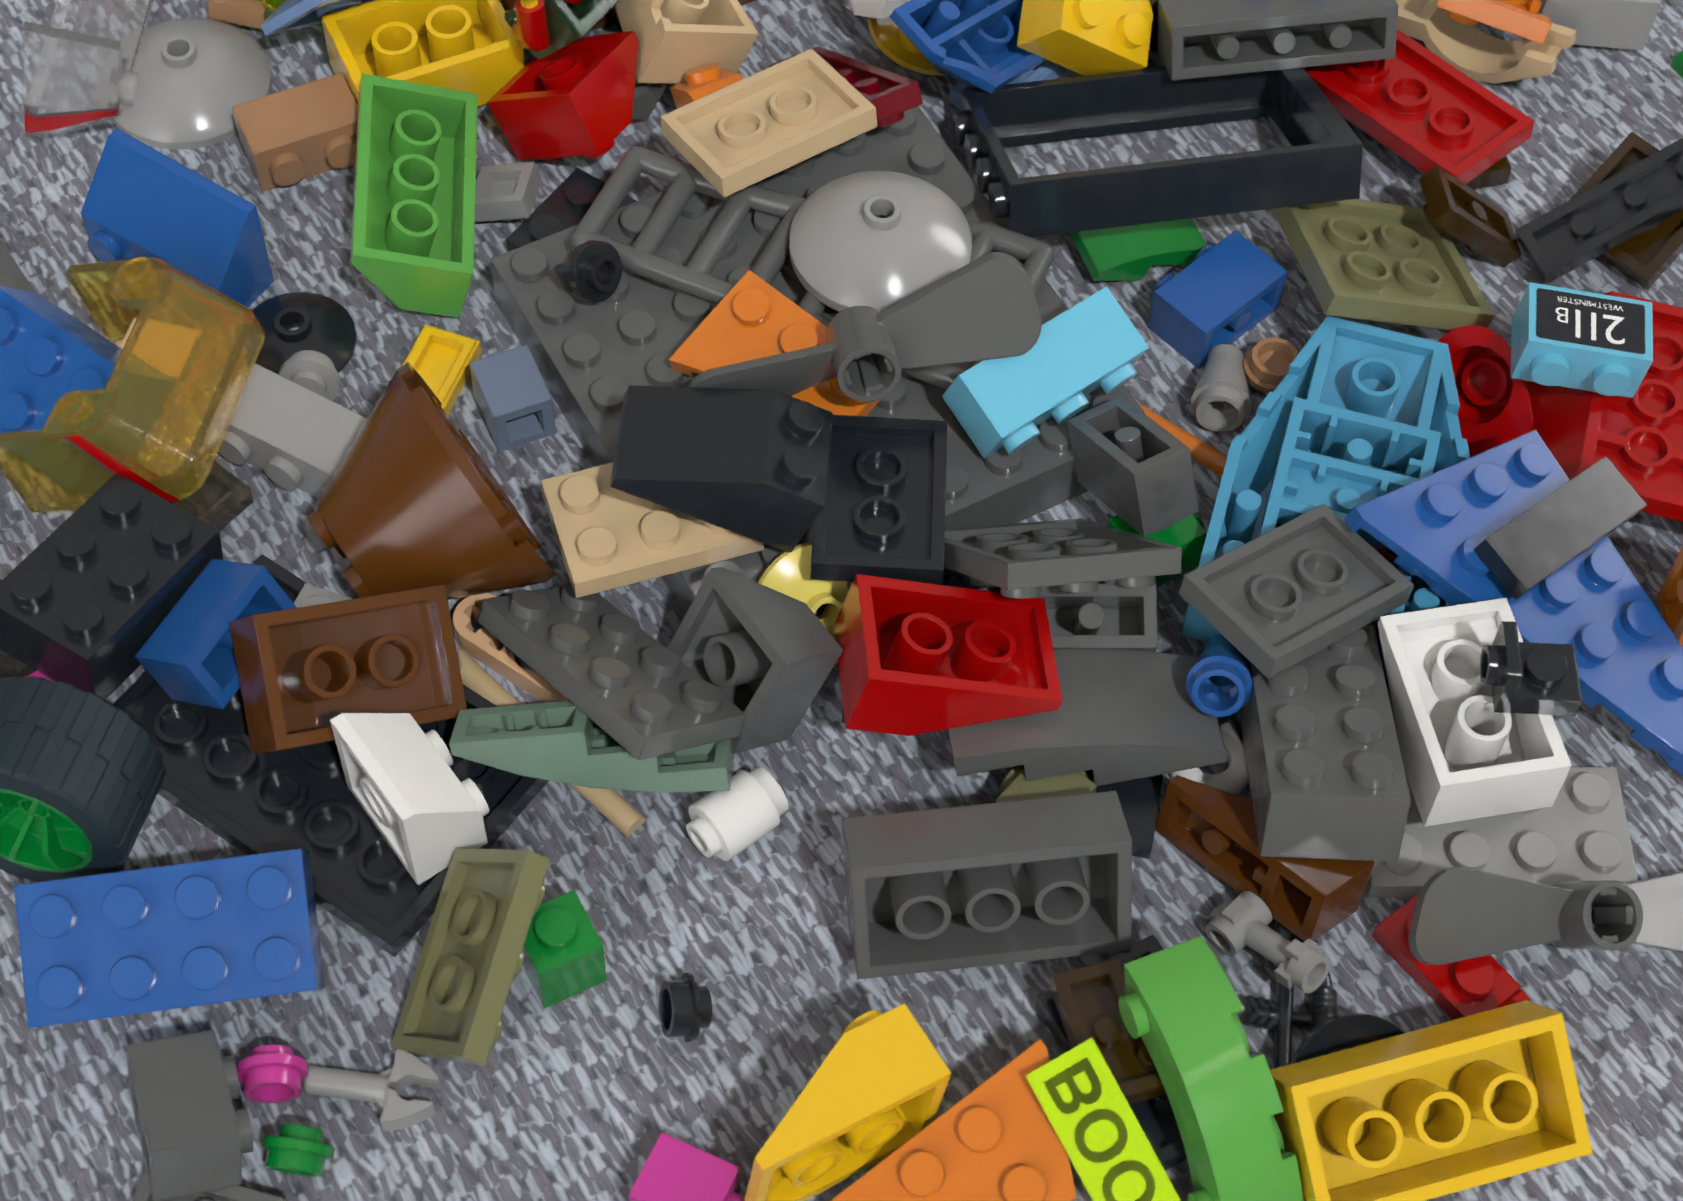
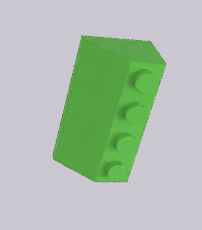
[350,74,478,318]

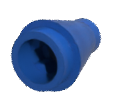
[1186,634,1253,717]

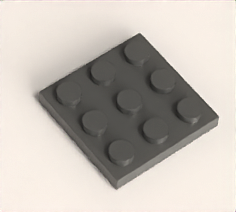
[943,518,1182,599]

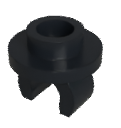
[553,240,622,302]

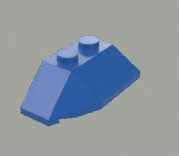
[890,0,1047,94]

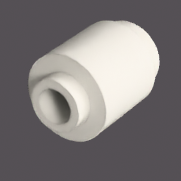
[686,766,789,861]

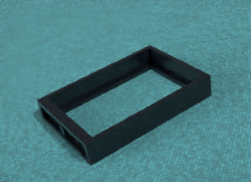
[953,67,1363,237]

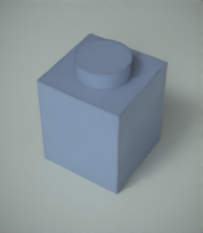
[469,344,556,452]

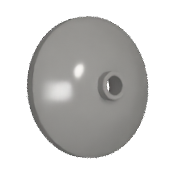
[101,18,273,149]
[789,171,972,312]

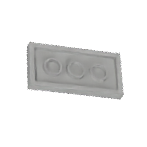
[1366,767,1638,897]

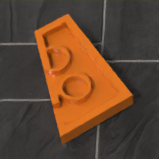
[668,270,881,416]

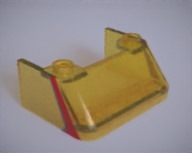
[0,257,265,512]

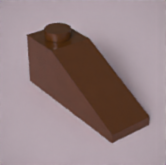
[1155,775,1375,942]

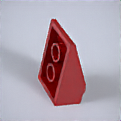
[834,574,1063,736]

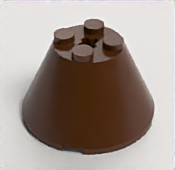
[307,362,557,600]

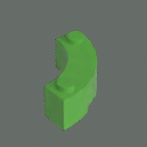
[1118,936,1304,1201]

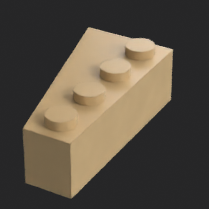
[613,0,759,84]

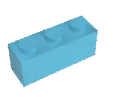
[942,286,1149,458]

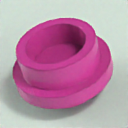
[236,1045,309,1103]

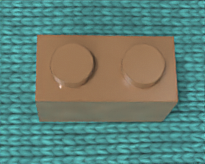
[232,72,359,192]

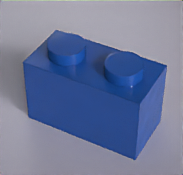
[1147,230,1288,369]
[135,559,297,709]

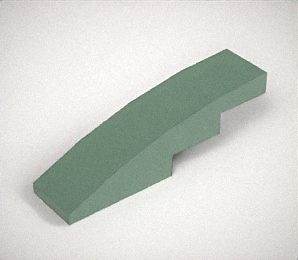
[449,700,734,793]

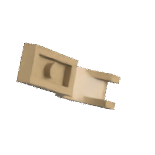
[1395,0,1577,84]

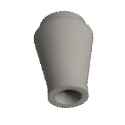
[1190,344,1251,432]

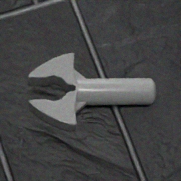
[303,1049,441,1131]

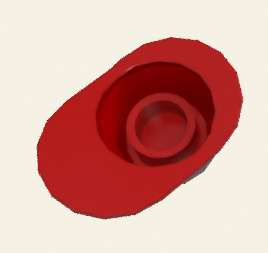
[1437,325,1534,458]

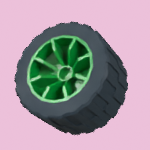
[0,676,165,883]

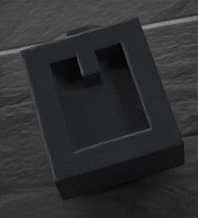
[1480,621,1582,716]

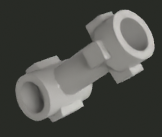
[1205,891,1330,993]

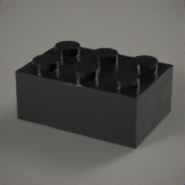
[0,473,224,700]

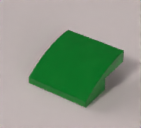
[1069,218,1207,281]

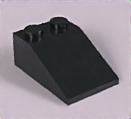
[610,385,833,553]

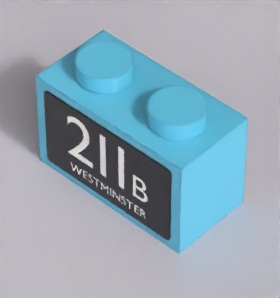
[1511,282,1653,398]

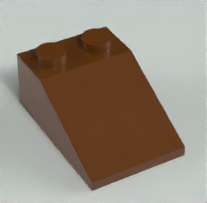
[229,584,467,754]

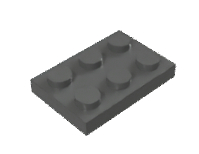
[1179,504,1414,679]

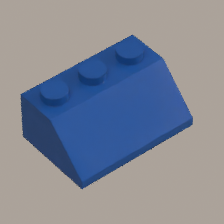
[81,128,274,327]

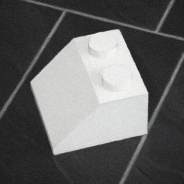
[330,713,489,885]

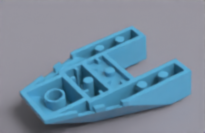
[1181,315,1470,689]

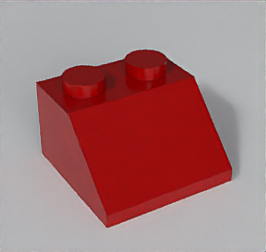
[487,31,639,162]

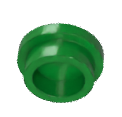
[261,1124,335,1177]

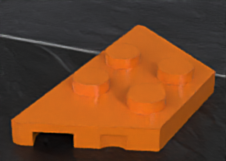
[831,1039,1077,1201]

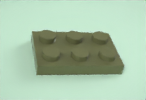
[390,848,550,1066]

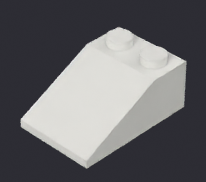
[1378,598,1572,827]

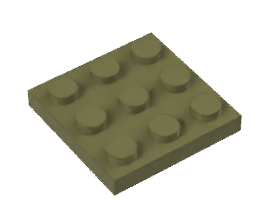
[1272,199,1495,333]

